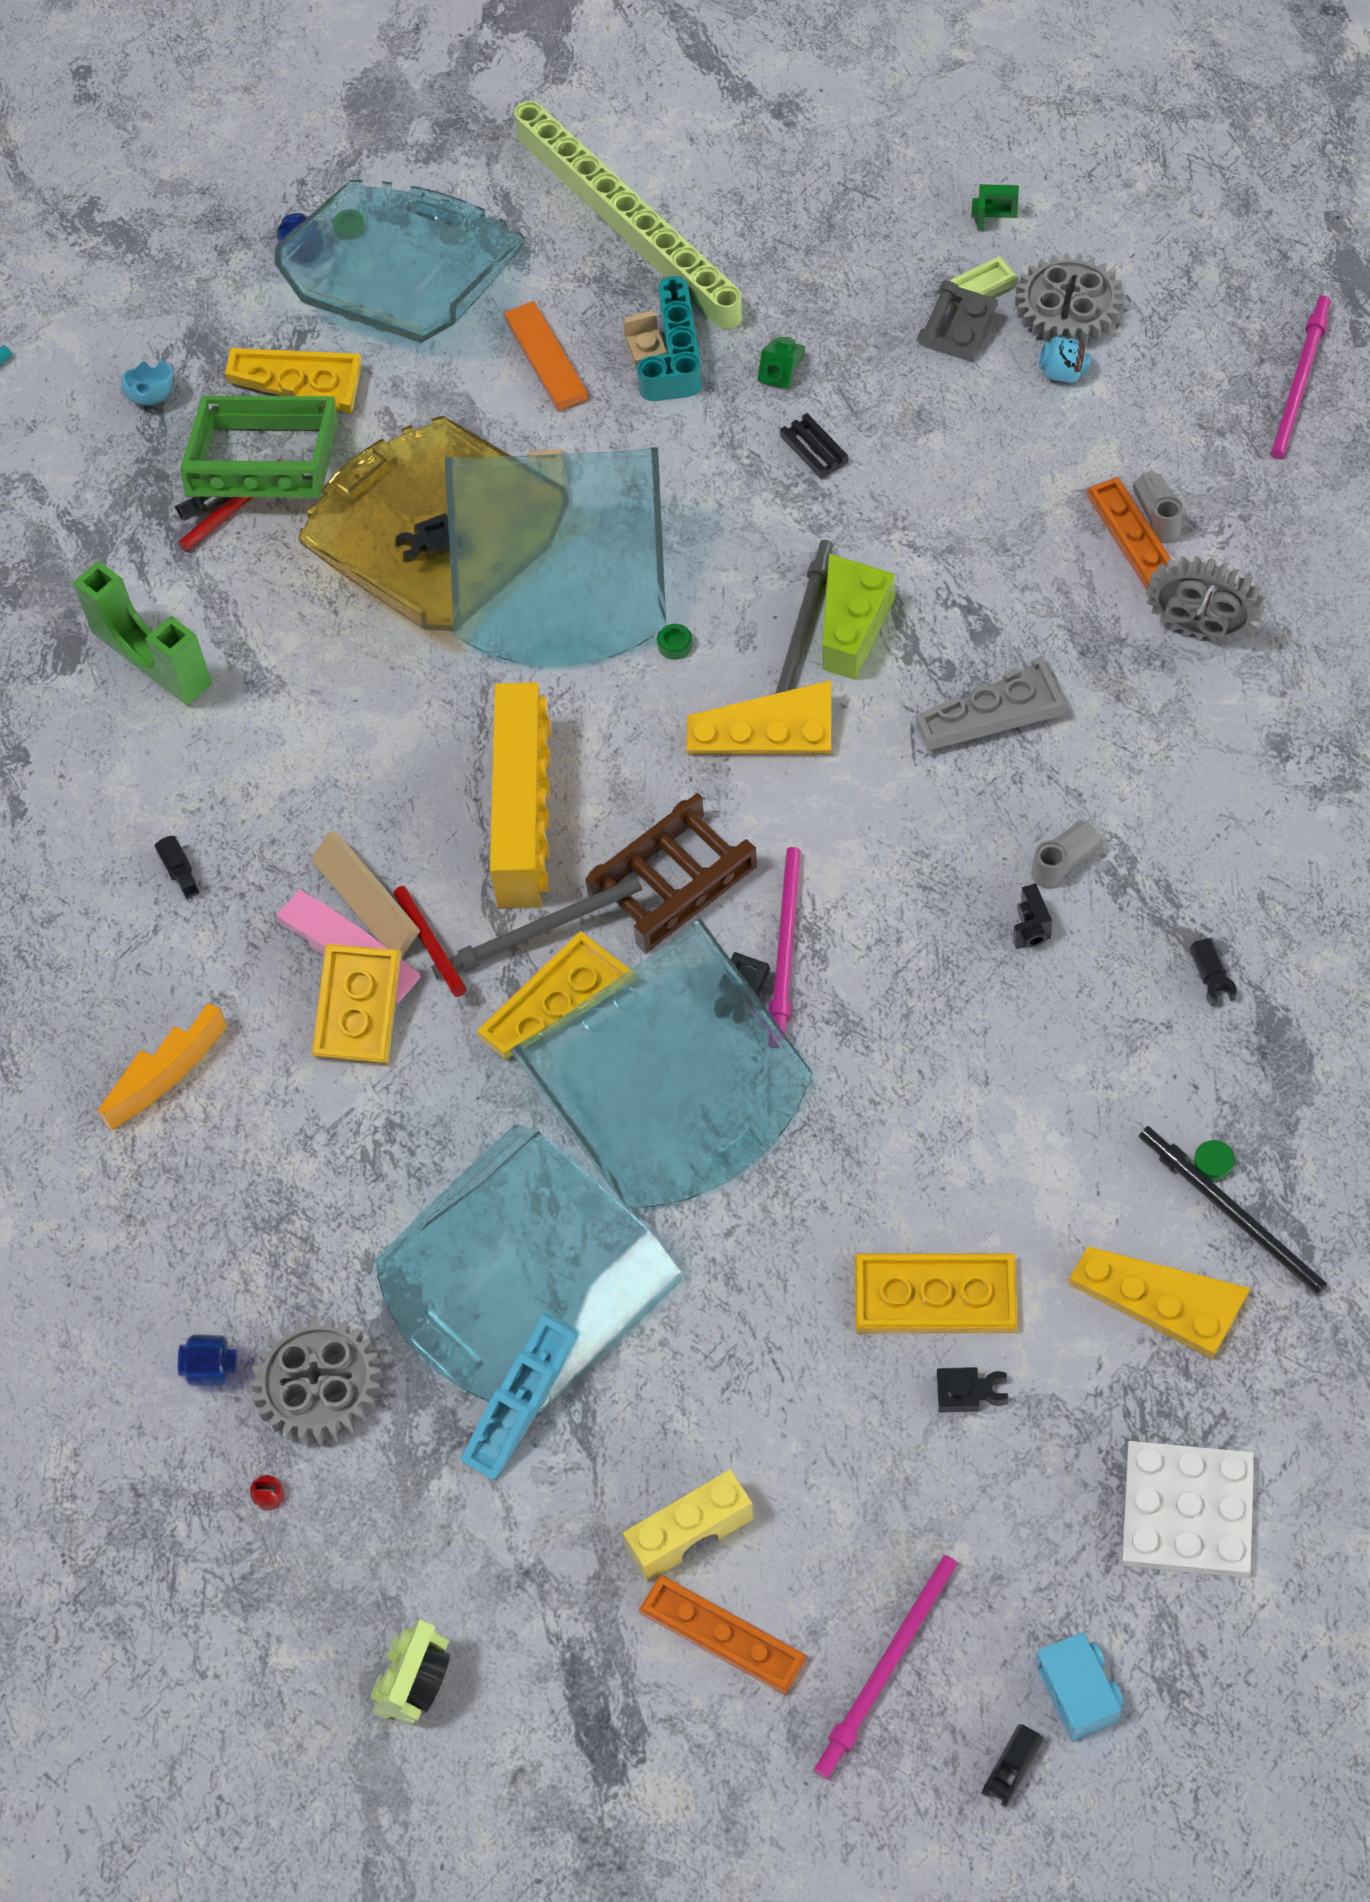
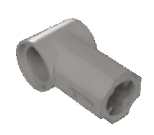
[1133,470,1184,542]
[1031,820,1102,888]

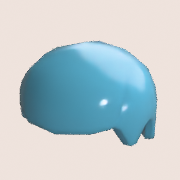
[121,360,173,406]

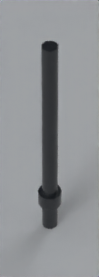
[1138,1126,1328,1295]

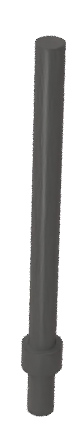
[775,540,833,694]
[431,876,643,980]

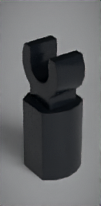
[174,497,229,519]
[154,836,200,899]
[1189,938,1237,1006]

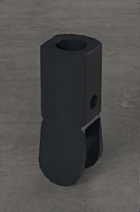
[981,1724,1044,1808]

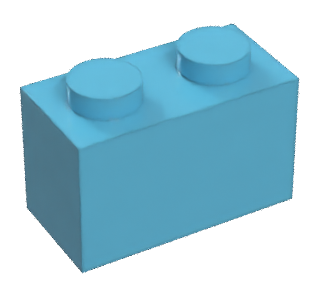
[1035,1631,1124,1742]

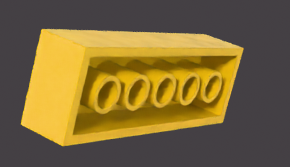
[490,682,551,909]

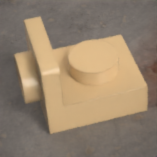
[623,311,667,370]

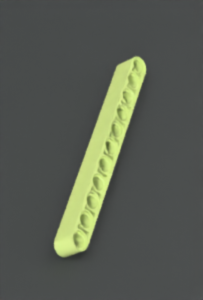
[514,101,742,330]

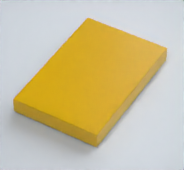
[312,943,402,1064]

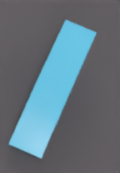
[460,1312,581,1481]

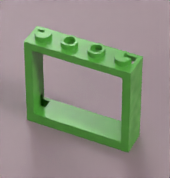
[180,396,339,498]

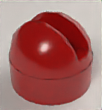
[250,1474,284,1511]

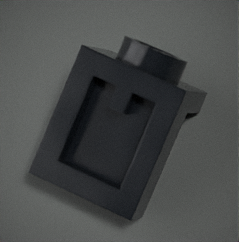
[1013,883,1052,949]

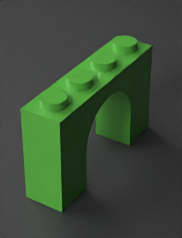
[72,560,212,706]

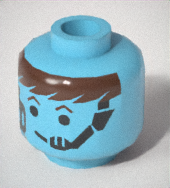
[1039,336,1091,383]

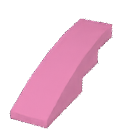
[276,889,421,1004]

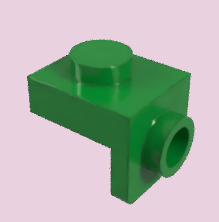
[971,184,1019,230]
[757,337,806,389]

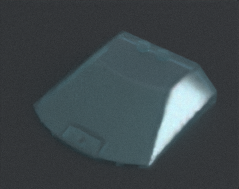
[274,180,525,343]
[445,447,667,666]
[511,918,813,1208]
[375,1124,682,1417]

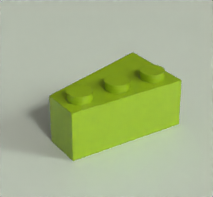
[822,553,895,680]

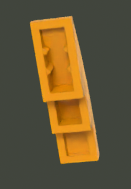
[98,1003,227,1130]

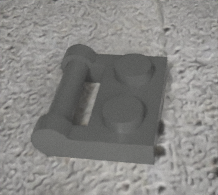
[916,280,998,362]

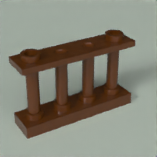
[585,793,757,954]

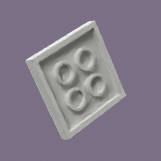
[1121,1441,1254,1578]

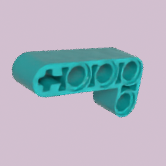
[637,276,702,401]

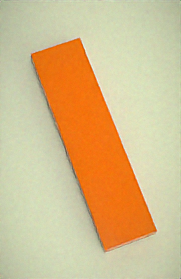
[504,301,588,411]
[1086,477,1171,590]
[639,1574,807,1696]

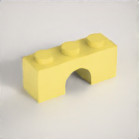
[623,1469,754,1582]

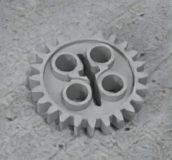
[1015,253,1124,344]
[1146,556,1265,644]
[250,1316,383,1445]

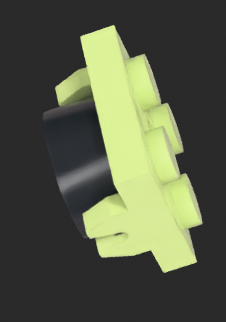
[370,1620,450,1724]

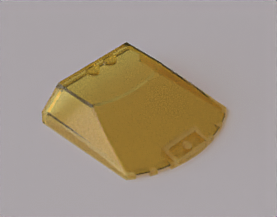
[298,416,569,632]

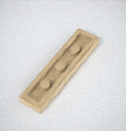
[311,832,420,958]

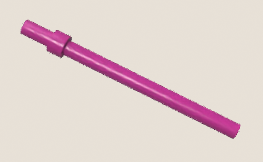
[1271,296,1331,459]
[768,847,801,1048]
[813,1555,958,1780]

